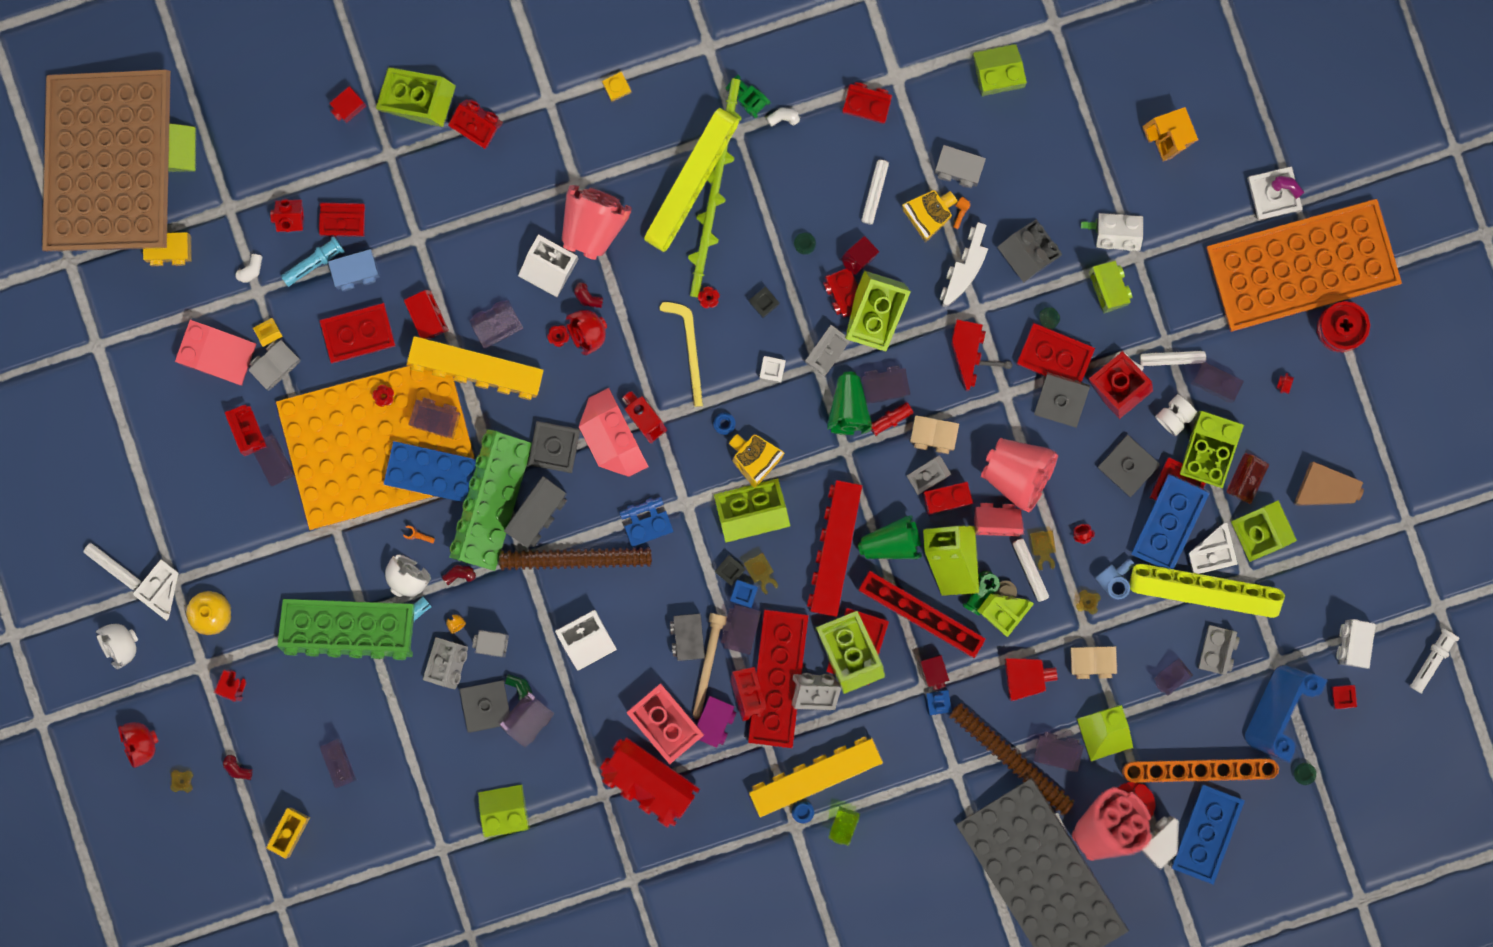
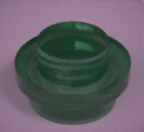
[794,232,816,255]
[1039,308,1060,330]
[1294,763,1317,785]

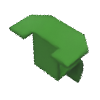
[1081,218,1098,233]

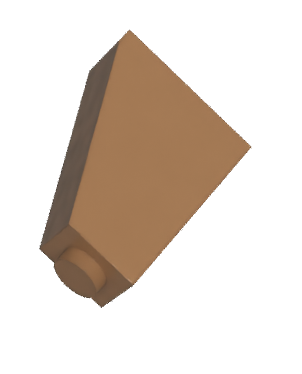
[1294,462,1364,506]

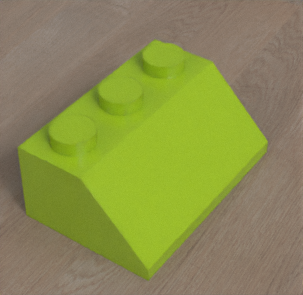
[714,478,790,542]

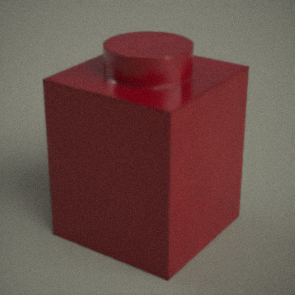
[840,236,880,275]
[920,655,950,690]

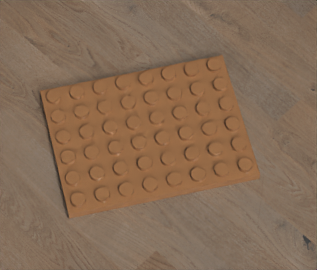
[42,70,171,252]

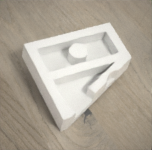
[1188,523,1237,574]
[133,559,179,621]

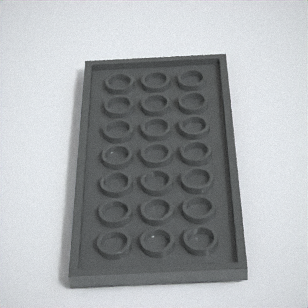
[957,778,1129,947]

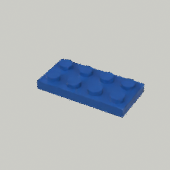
[384,441,476,502]
[1131,473,1210,570]
[1171,785,1245,885]

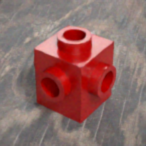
[270,199,304,232]

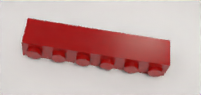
[807,480,863,617]
[858,571,986,658]

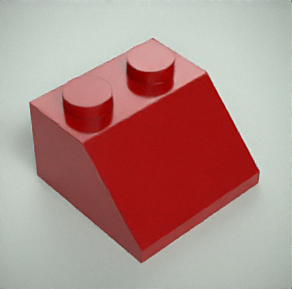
[1089,351,1153,419]

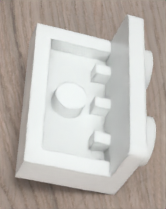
[1096,213,1143,251]

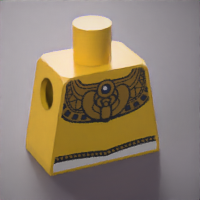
[902,190,958,242]
[729,434,785,488]

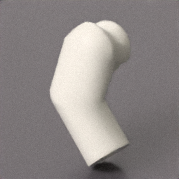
[766,107,800,127]
[236,254,262,282]

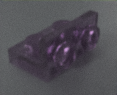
[470,300,523,349]
[320,739,357,788]

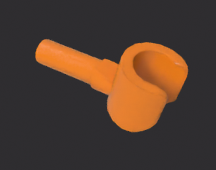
[953,197,970,229]
[403,526,435,543]

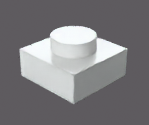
[760,356,786,383]

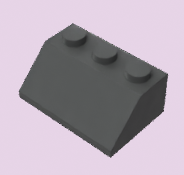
[504,477,568,549]

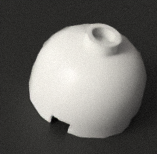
[385,555,431,597]
[96,624,138,669]

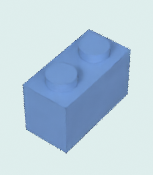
[328,249,380,291]

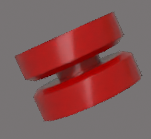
[1316,301,1370,353]

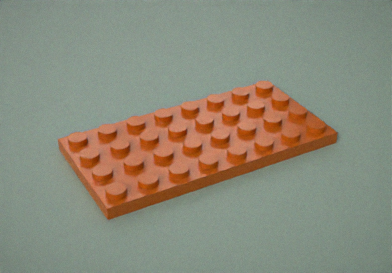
[1206,199,1402,332]

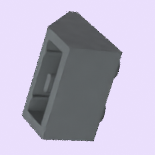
[997,219,1063,283]

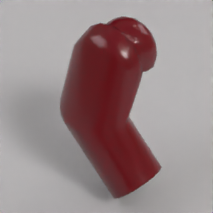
[574,282,603,308]
[442,565,476,586]
[223,755,253,780]

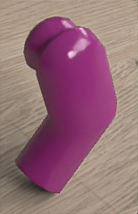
[1271,175,1305,199]

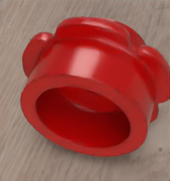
[698,287,720,308]
[547,325,569,347]
[1277,373,1294,394]
[372,385,394,407]
[1073,524,1095,544]

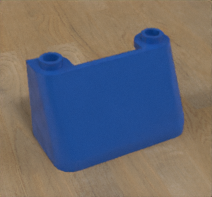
[1245,665,1328,762]

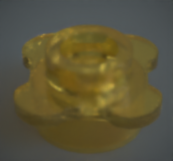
[1076,590,1101,615]
[170,770,193,793]

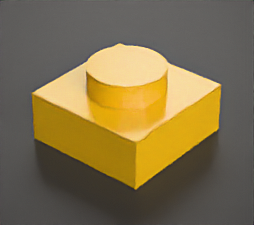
[602,72,632,102]
[253,318,282,347]

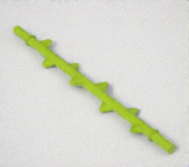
[688,78,741,298]

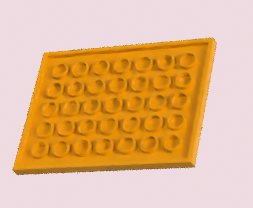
[276,366,475,530]

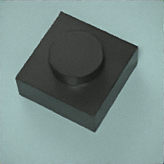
[749,286,780,318]
[715,555,746,586]

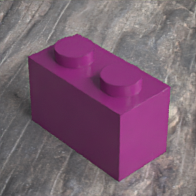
[697,696,737,748]

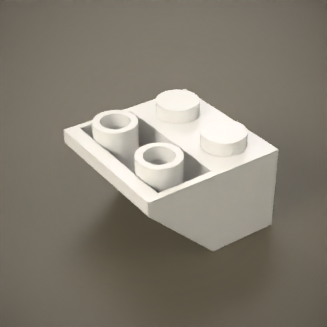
[518,235,578,297]
[555,610,617,671]
[1337,620,1376,668]
[1141,816,1178,869]

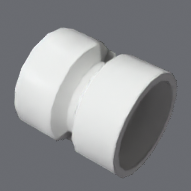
[1155,394,1198,436]

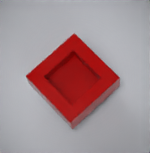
[1331,685,1357,709]

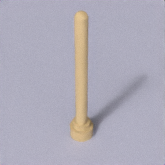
[693,613,727,719]

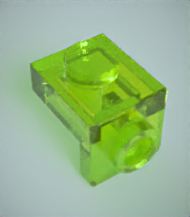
[828,806,860,846]

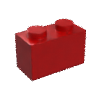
[923,482,973,515]

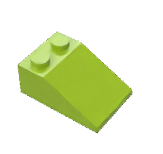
[376,67,456,127]
[845,271,911,352]
[816,611,885,694]

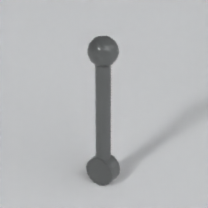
[979,361,1012,369]

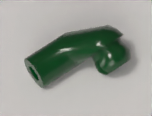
[505,674,532,703]

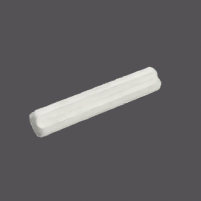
[862,160,889,224]
[1140,351,1206,366]
[1013,539,1049,602]
[83,543,141,590]

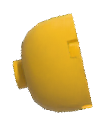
[186,591,231,635]

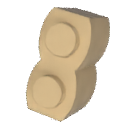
[910,416,959,454]
[1070,647,1117,679]

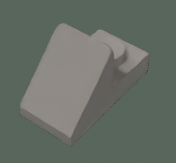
[907,455,951,495]

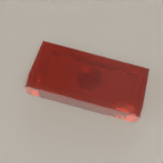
[1226,453,1270,504]

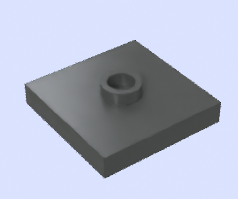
[1034,372,1090,428]
[528,421,581,473]
[1097,435,1160,498]
[460,680,512,733]

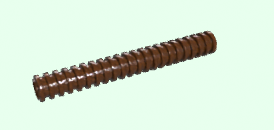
[499,547,652,570]
[949,702,1075,816]

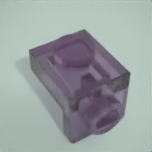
[1154,658,1193,696]

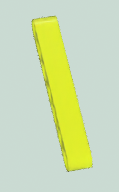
[644,108,739,252]
[1129,564,1285,618]

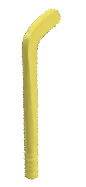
[660,302,703,407]

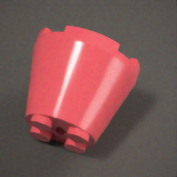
[562,185,632,260]
[981,438,1058,512]
[1072,788,1152,861]

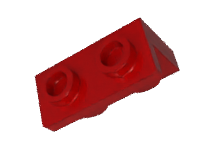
[842,82,892,124]
[448,99,503,149]
[823,269,858,318]

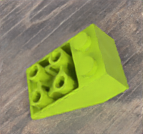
[1180,410,1244,488]
[923,526,979,596]

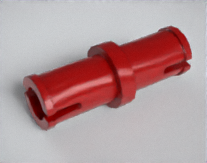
[871,402,914,436]

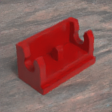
[404,290,449,340]
[224,405,267,456]
[730,667,767,721]
[214,670,246,701]

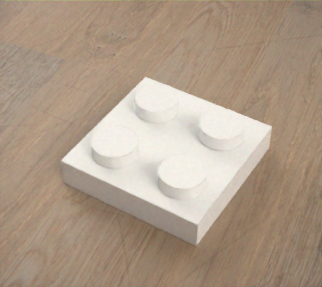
[1248,167,1302,221]

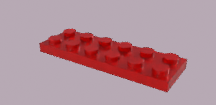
[748,610,809,748]

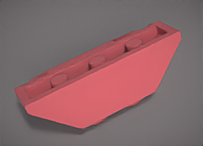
[579,388,648,477]

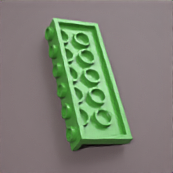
[449,429,532,571]
[277,599,415,660]

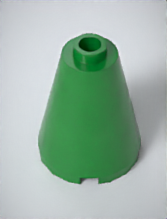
[827,372,872,435]
[858,515,922,559]

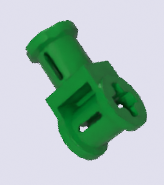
[725,75,771,119]
[962,571,1000,616]

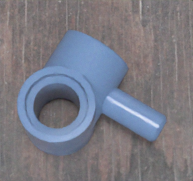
[1095,559,1135,600]

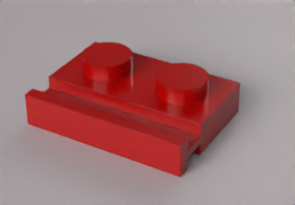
[319,203,365,237]

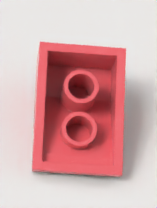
[175,320,257,386]
[974,503,1023,537]
[627,684,704,764]

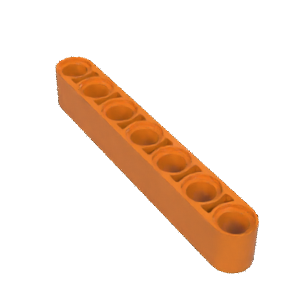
[1122,759,1279,782]

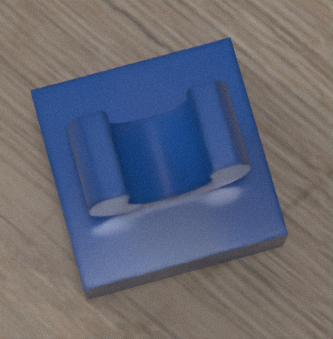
[730,580,758,608]
[926,690,952,715]

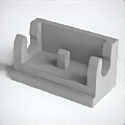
[805,325,850,377]

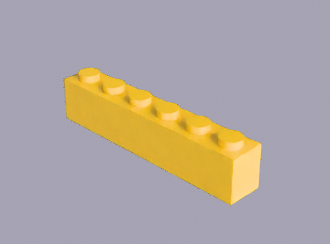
[406,336,544,400]
[749,736,883,817]

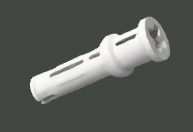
[1410,628,1460,694]

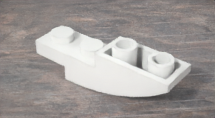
[940,222,988,307]

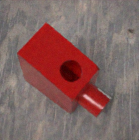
[622,391,668,444]
[1004,658,1058,701]

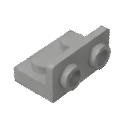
[1198,625,1239,675]
[423,637,468,689]
[792,673,841,710]

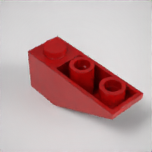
[951,319,986,391]

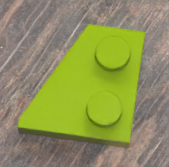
[977,594,1034,637]

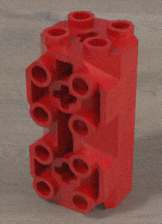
[599,738,700,827]

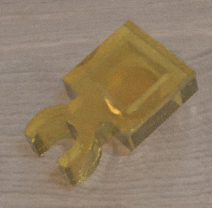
[1030,530,1056,571]
[744,553,778,595]

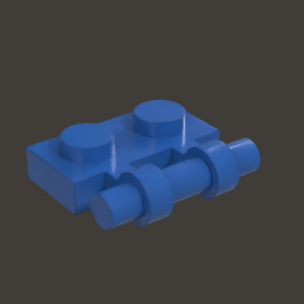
[619,497,674,547]

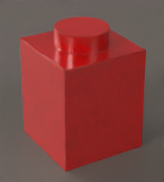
[330,86,366,123]

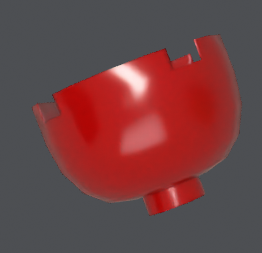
[566,310,607,356]
[118,722,158,768]

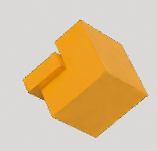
[1142,107,1198,161]

